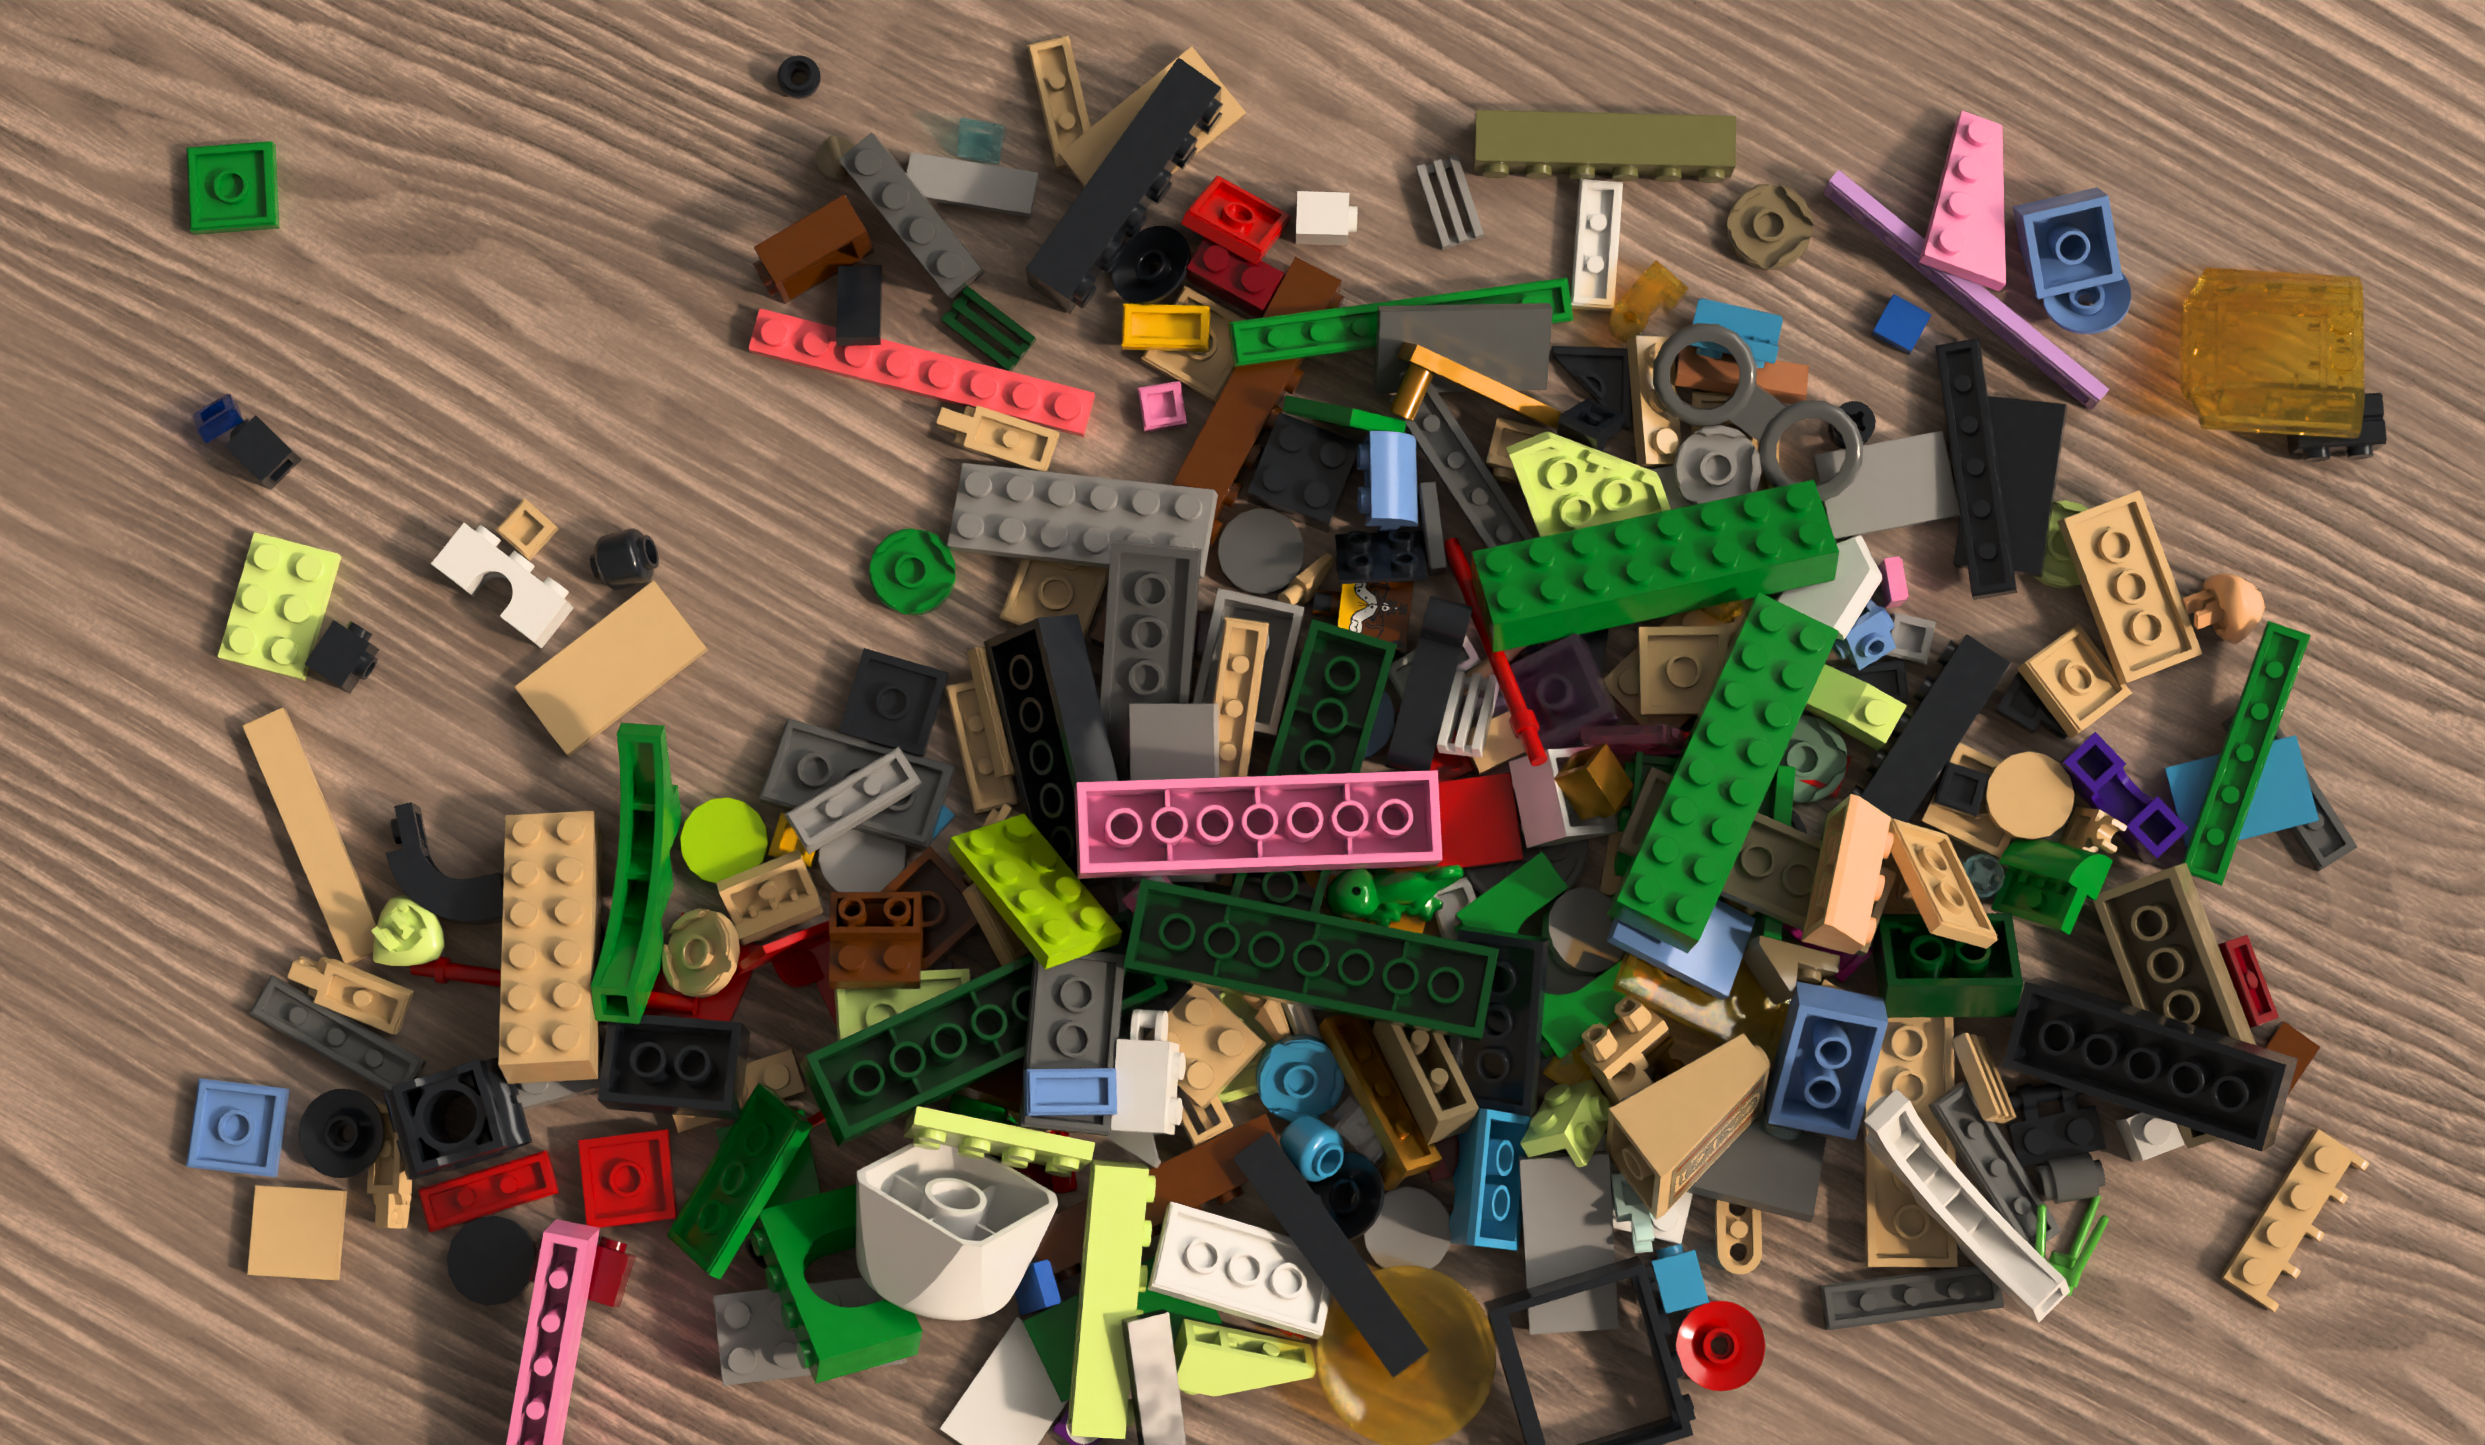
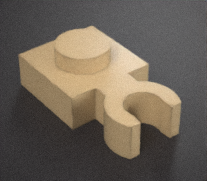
[2060,807,2127,854]

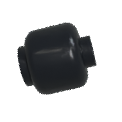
[590,528,659,590]

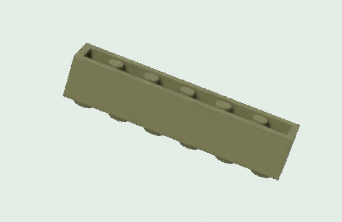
[1473,110,1736,183]

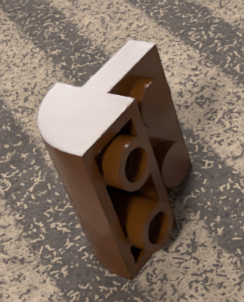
[829,892,923,989]

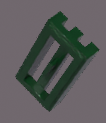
[941,286,1036,372]

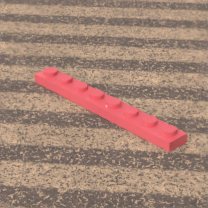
[748,308,1095,437]

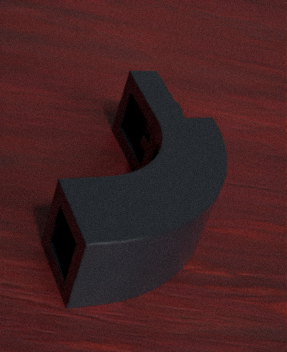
[386,802,504,925]

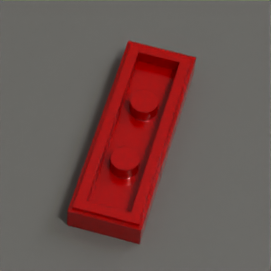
[418,1150,560,1233]

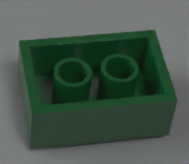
[1872,913,2023,1018]

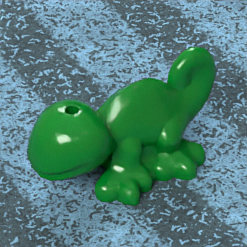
[1326,865,1464,927]

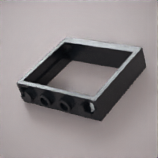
[1483,1256,1696,1445]

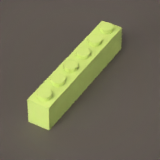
[1067,1159,1156,1439]

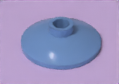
[2043,273,2131,334]

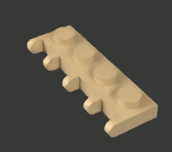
[2219,1129,2369,1313]

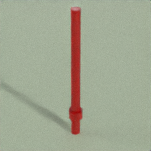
[1444,538,1548,766]

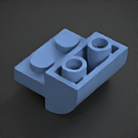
[1357,431,1418,533]

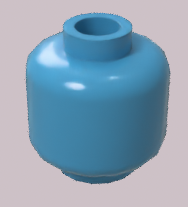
[1279,1116,1344,1182]

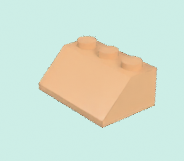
[1801,794,1894,955]

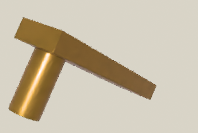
[1389,342,1563,430]
[1318,1014,1443,1191]

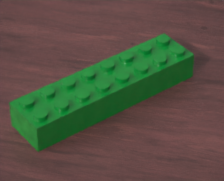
[1471,480,1839,653]
[1606,592,1839,954]

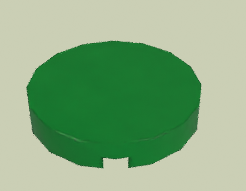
[869,528,956,615]

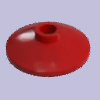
[1676,1301,1766,1391]

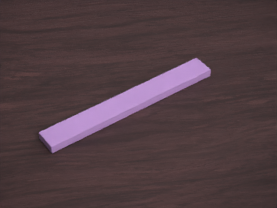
[1823,169,2110,410]

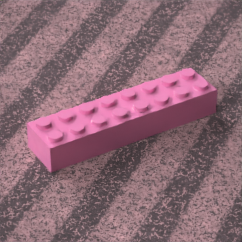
[1074,770,1442,879]

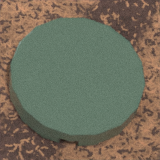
[1779,715,1847,803]

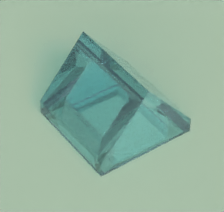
[957,117,1007,164]

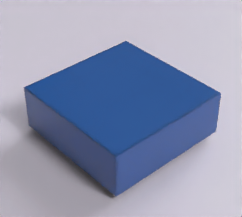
[1871,294,1932,355]

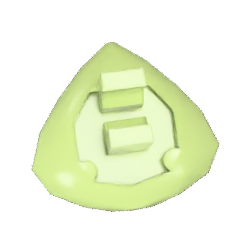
[371,895,445,966]

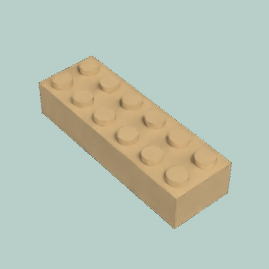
[498,811,602,1084]

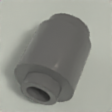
[2035,1152,2105,1204]

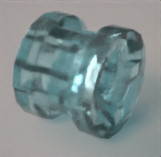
[1961,854,2004,900]

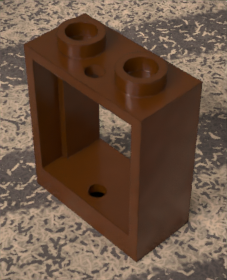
[753,194,874,304]

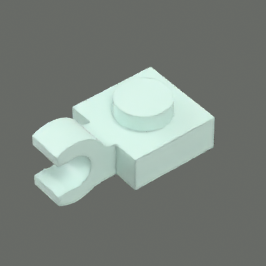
[1610,1173,1661,1253]

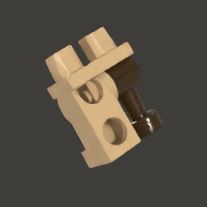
[1579,996,1685,1107]

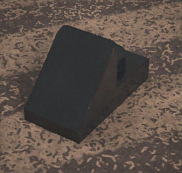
[1557,398,1626,451]

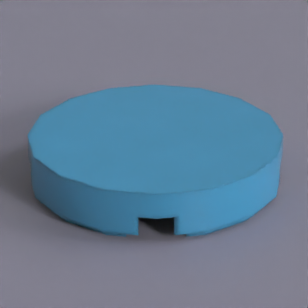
[1256,1034,1344,1123]

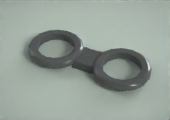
[1653,323,1863,501]

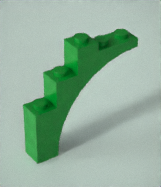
[590,723,682,1024]

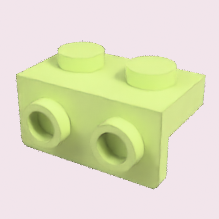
[1520,1079,1611,1168]

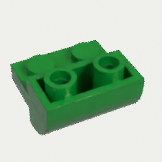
[1991,838,2113,935]

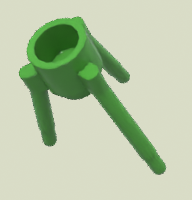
[2035,1195,2109,1296]

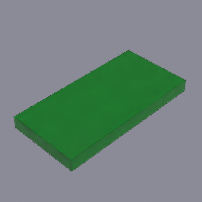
[667,1083,813,1280]
[1022,1256,1222,1403]

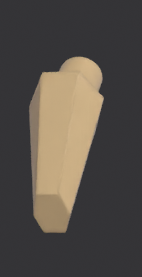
[1278,552,1333,606]
[1242,995,1292,1042]

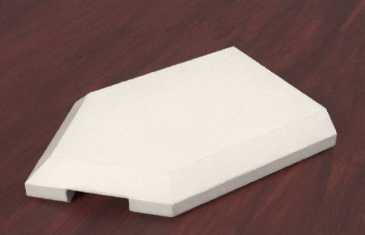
[1775,535,1882,640]

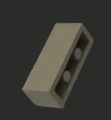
[1372,1021,1479,1145]

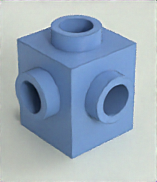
[1832,599,1896,670]

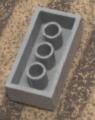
[713,1277,907,1386]

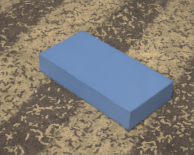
[1023,1068,1117,1117]

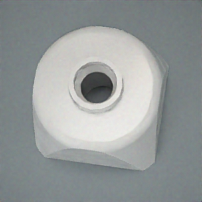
[856,1142,1058,1321]

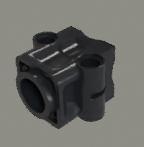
[383,1057,532,1180]

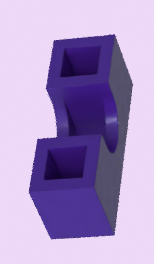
[2059,732,2189,864]

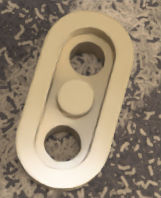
[1715,1200,1762,1274]

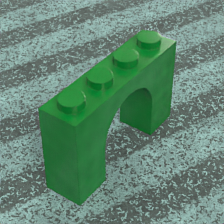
[1453,852,1647,1060]
[750,1184,923,1384]

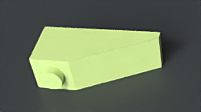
[1804,664,1907,751]
[1174,1319,1316,1397]

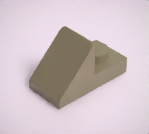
[1742,936,1840,1005]

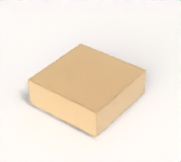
[496,498,559,561]

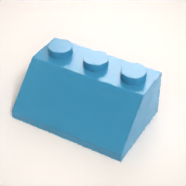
[1449,1109,1531,1251]

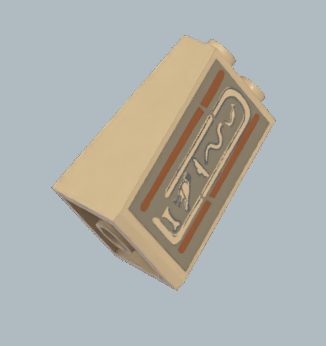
[1605,1033,1770,1220]

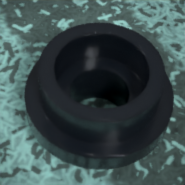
[777,55,821,99]

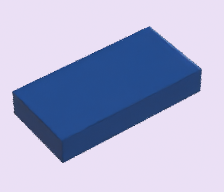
[1014,1259,1061,1315]

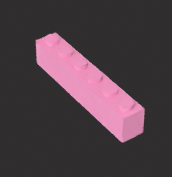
[506,1219,600,1445]

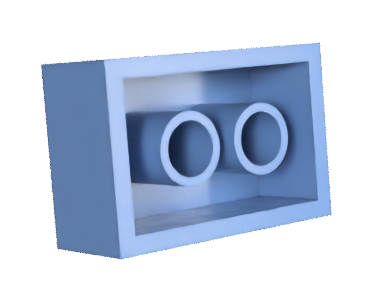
[1765,981,1888,1140]

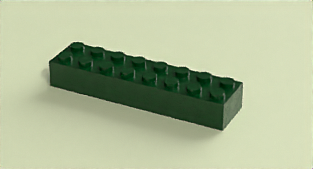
[1230,619,1397,913]
[1123,878,1499,1042]
[799,909,1168,1146]

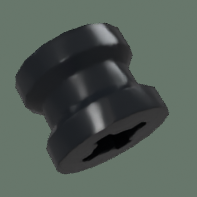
[1828,401,1876,449]

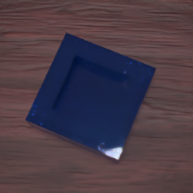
[193,394,244,443]

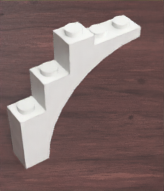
[1864,1089,2070,1323]

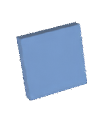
[186,1079,290,1177]

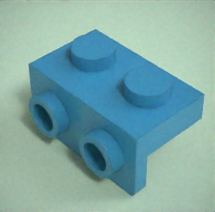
[1691,298,1783,368]

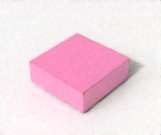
[1137,381,1187,433]
[1878,556,1909,608]

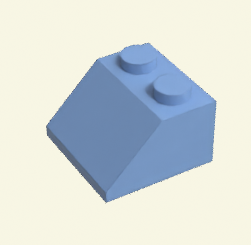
[2012,187,2123,299]

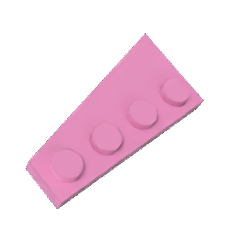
[1919,111,2006,292]

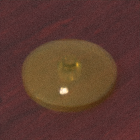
[1316,1266,1496,1445]

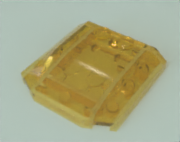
[2180,268,2365,439]

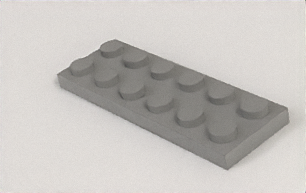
[947,463,1218,579]

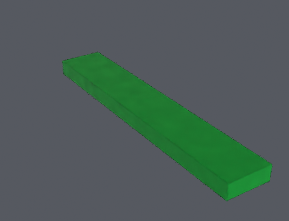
[2181,621,2311,886]

